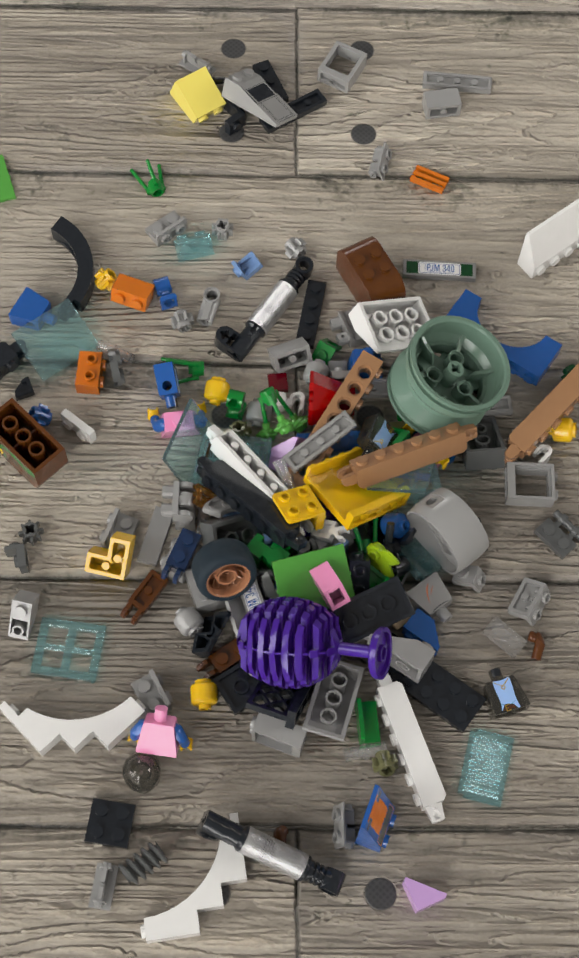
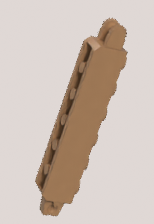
[504,363,579,463]
[336,422,478,489]

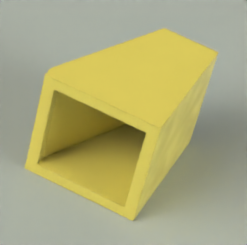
[170,66,226,124]

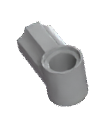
[197,287,221,327]

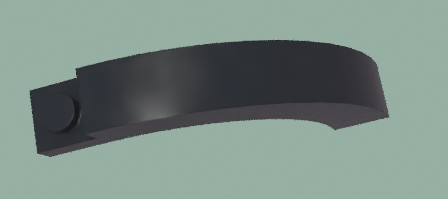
[51,216,95,322]

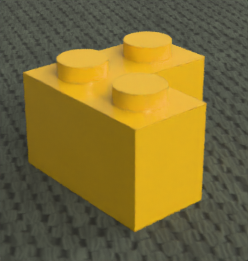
[84,531,136,580]

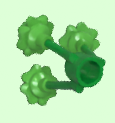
[256,386,308,442]

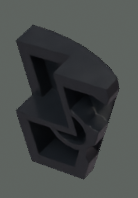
[192,611,232,658]

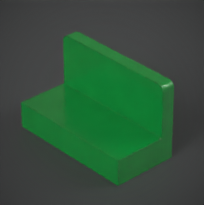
[355,698,381,745]

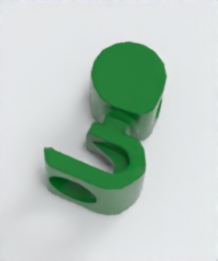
[225,389,247,421]

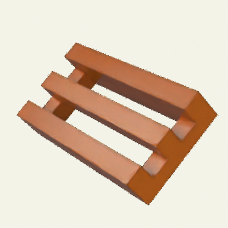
[410,165,449,194]

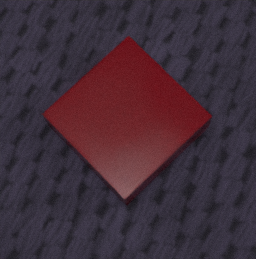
[267,373,288,393]

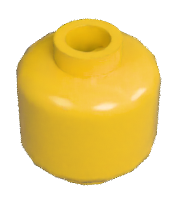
[204,376,230,406]
[548,417,577,442]
[190,678,218,711]

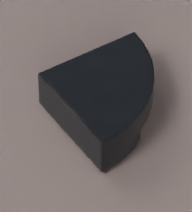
[15,377,35,401]

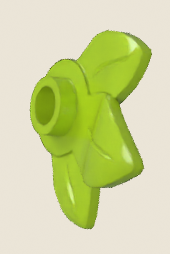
[366,542,400,578]

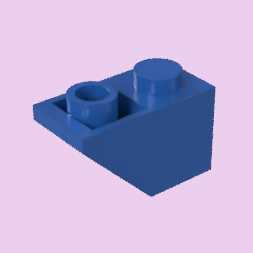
[402,608,440,657]

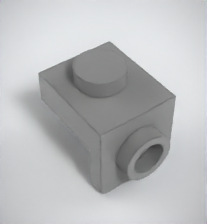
[452,565,486,593]

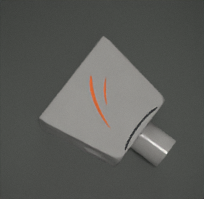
[406,571,453,623]

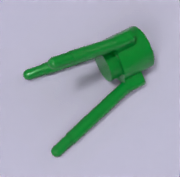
[130,159,166,197]
[161,357,204,384]
[353,517,378,553]

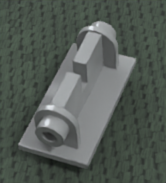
[179,50,216,75]
[368,142,392,181]
[332,802,355,850]
[88,862,119,911]

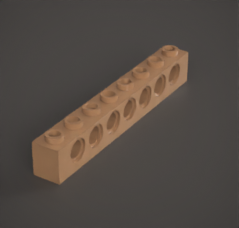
[281,350,384,489]

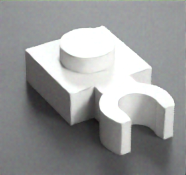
[312,519,350,543]

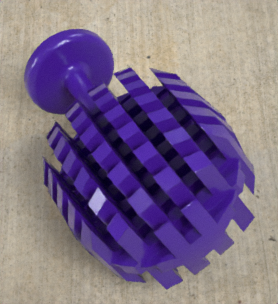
[237,596,392,689]

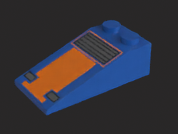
[355,784,397,852]

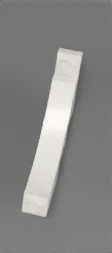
[0,697,146,756]
[140,812,247,944]

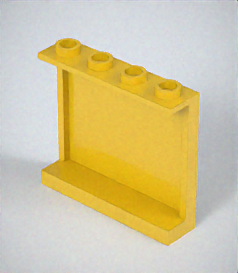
[303,444,412,531]

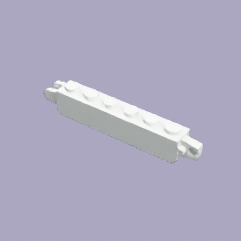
[206,424,314,536]
[374,673,446,824]

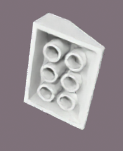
[517,199,579,279]
[348,296,430,354]

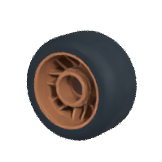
[192,538,257,601]

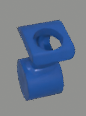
[152,276,178,311]

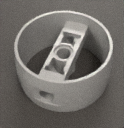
[406,487,489,574]

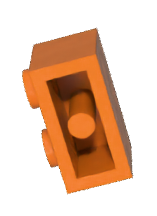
[110,273,155,312]
[75,351,107,395]

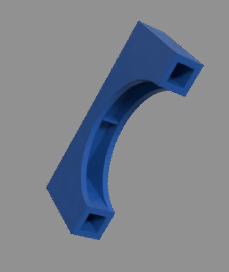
[447,289,562,386]

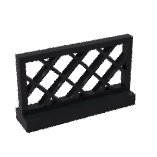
[245,680,316,730]

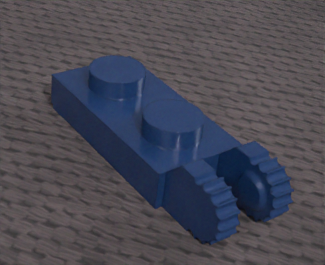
[160,528,202,585]

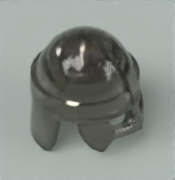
[122,752,161,794]

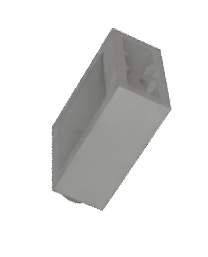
[317,41,367,94]
[504,462,558,507]
[249,713,308,758]

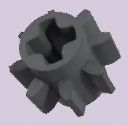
[18,520,44,546]

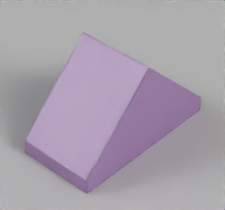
[402,877,447,914]

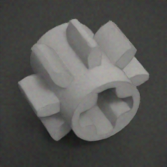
[212,218,233,241]
[285,237,307,259]
[171,309,194,333]

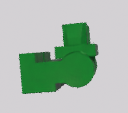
[247,533,293,576]

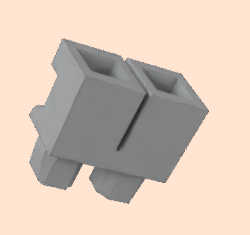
[329,305,367,348]

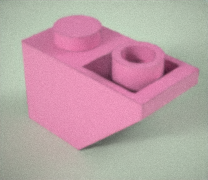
[309,561,351,611]

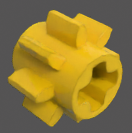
[94,268,117,291]

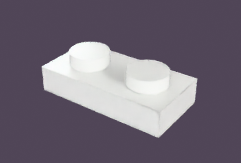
[60,408,97,444]

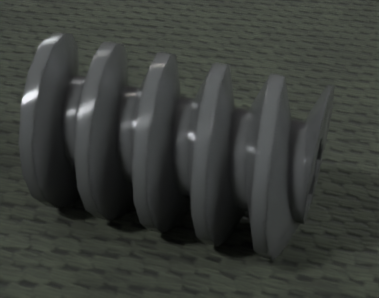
[118,841,169,885]

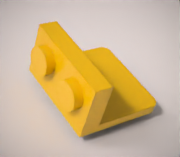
[272,484,326,530]

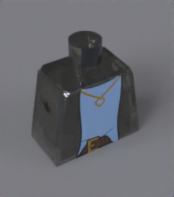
[357,413,398,456]
[484,668,530,721]

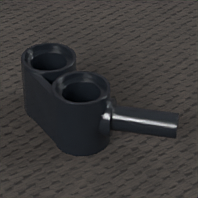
[381,522,411,579]

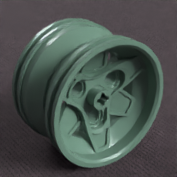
[387,315,511,434]

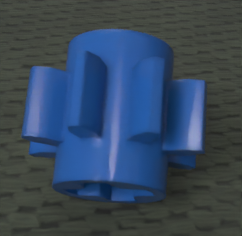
[29,403,52,427]

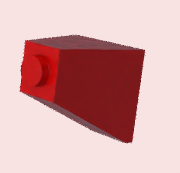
[308,371,355,425]

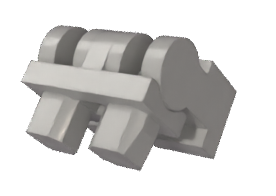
[161,481,197,530]

